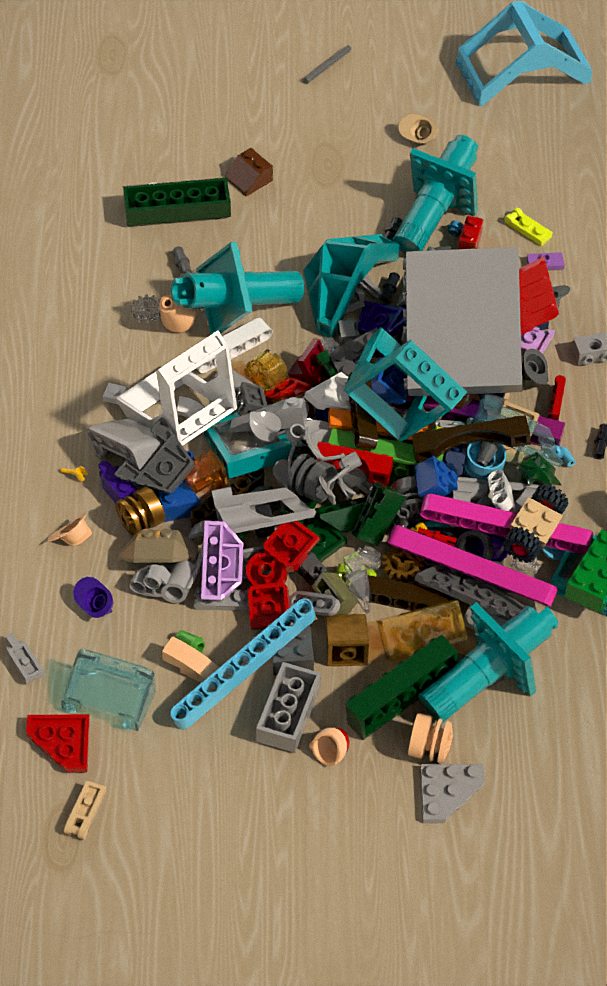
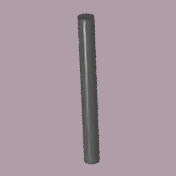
[303,45,351,84]

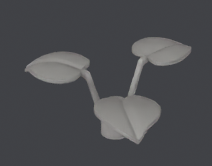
[249,411,334,489]
[305,426,362,506]

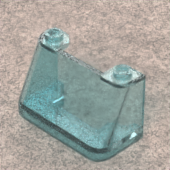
[61,649,156,731]

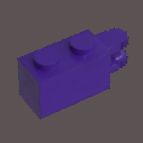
[99,460,138,504]

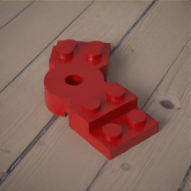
[246,521,320,630]

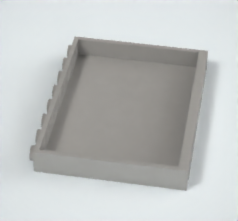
[403,247,522,396]

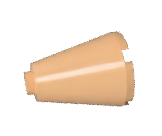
[159,295,196,333]

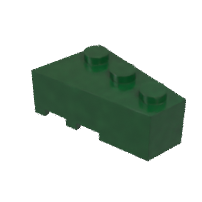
[352,481,406,546]

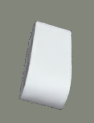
[488,470,515,512]

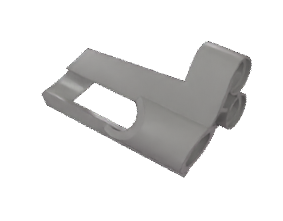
[129,520,211,603]

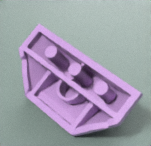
[201,521,243,600]

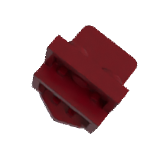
[288,339,337,387]

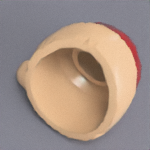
[309,727,350,766]

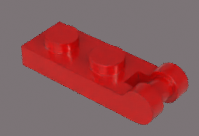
[548,375,566,421]

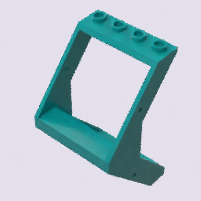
[343,327,467,442]

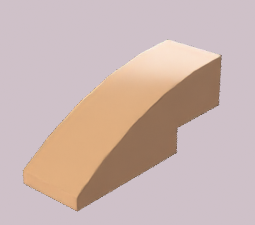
[162,636,220,689]

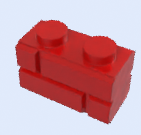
[458,216,484,250]

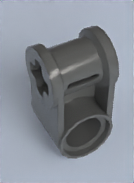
[296,552,326,586]

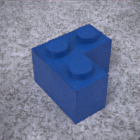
[415,456,458,498]

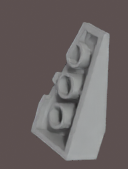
[229,397,309,432]

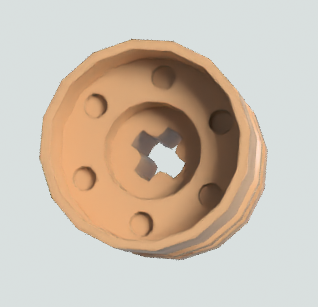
[408,713,453,764]

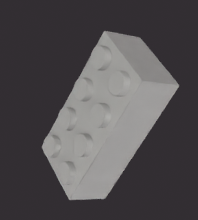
[256,662,322,753]

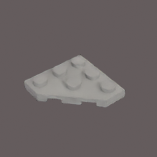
[420,764,485,824]

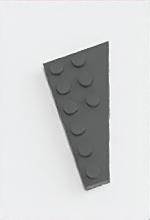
[415,564,526,621]

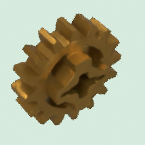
[382,546,424,583]

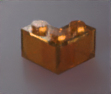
[184,449,229,494]

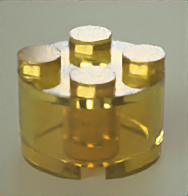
[244,349,288,392]

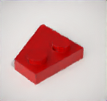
[264,377,312,404]

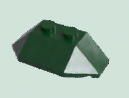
[315,496,368,532]

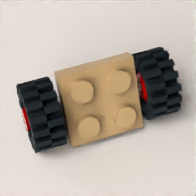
[503,484,568,563]

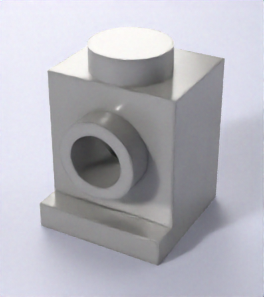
[338,319,359,347]

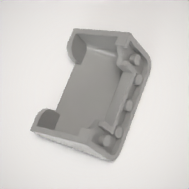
[86,419,165,472]

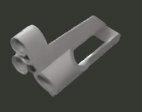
[448,477,538,528]
[212,487,316,534]

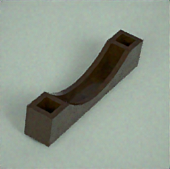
[412,415,530,463]

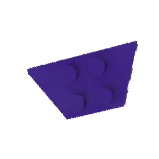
[358,301,407,337]

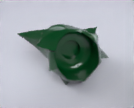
[517,452,561,487]

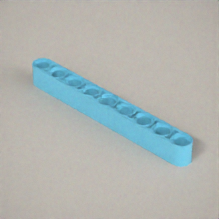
[170,599,316,729]

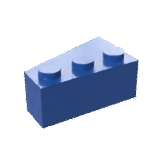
[155,480,201,522]

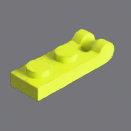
[504,207,553,246]

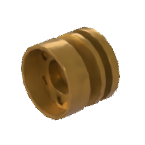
[115,486,165,536]

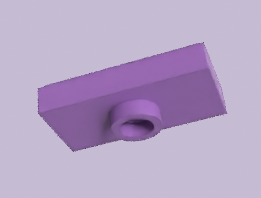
[527,252,565,270]

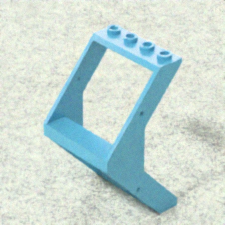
[456,1,592,106]

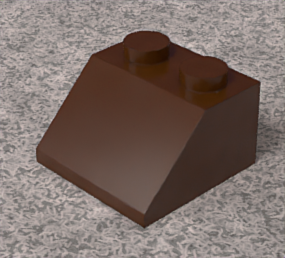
[225,148,273,196]

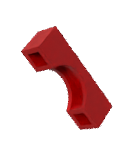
[314,442,393,486]

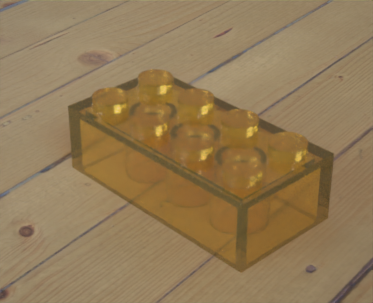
[376,600,468,660]

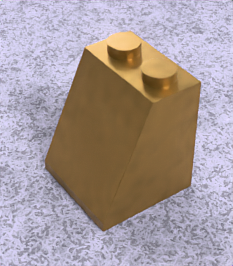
[325,613,369,666]

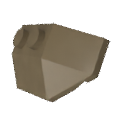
[118,528,199,563]

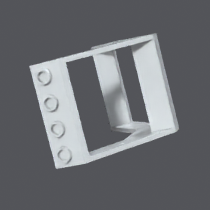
[115,331,237,446]

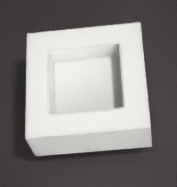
[103,383,127,404]

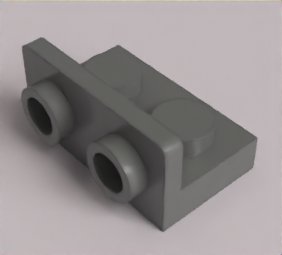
[235,382,267,416]

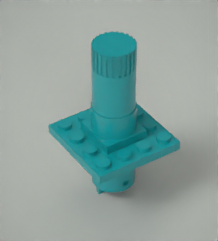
[393,135,479,253]
[171,242,305,335]
[418,602,559,723]

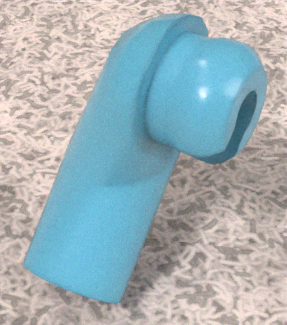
[550,445,576,467]

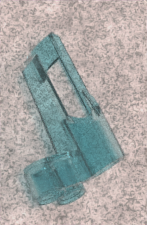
[473,393,564,467]

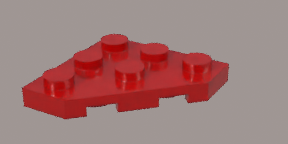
[26,714,90,772]

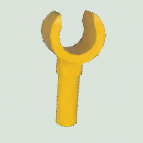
[61,466,88,481]

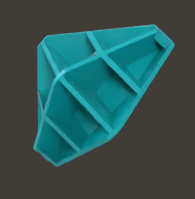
[303,234,399,339]

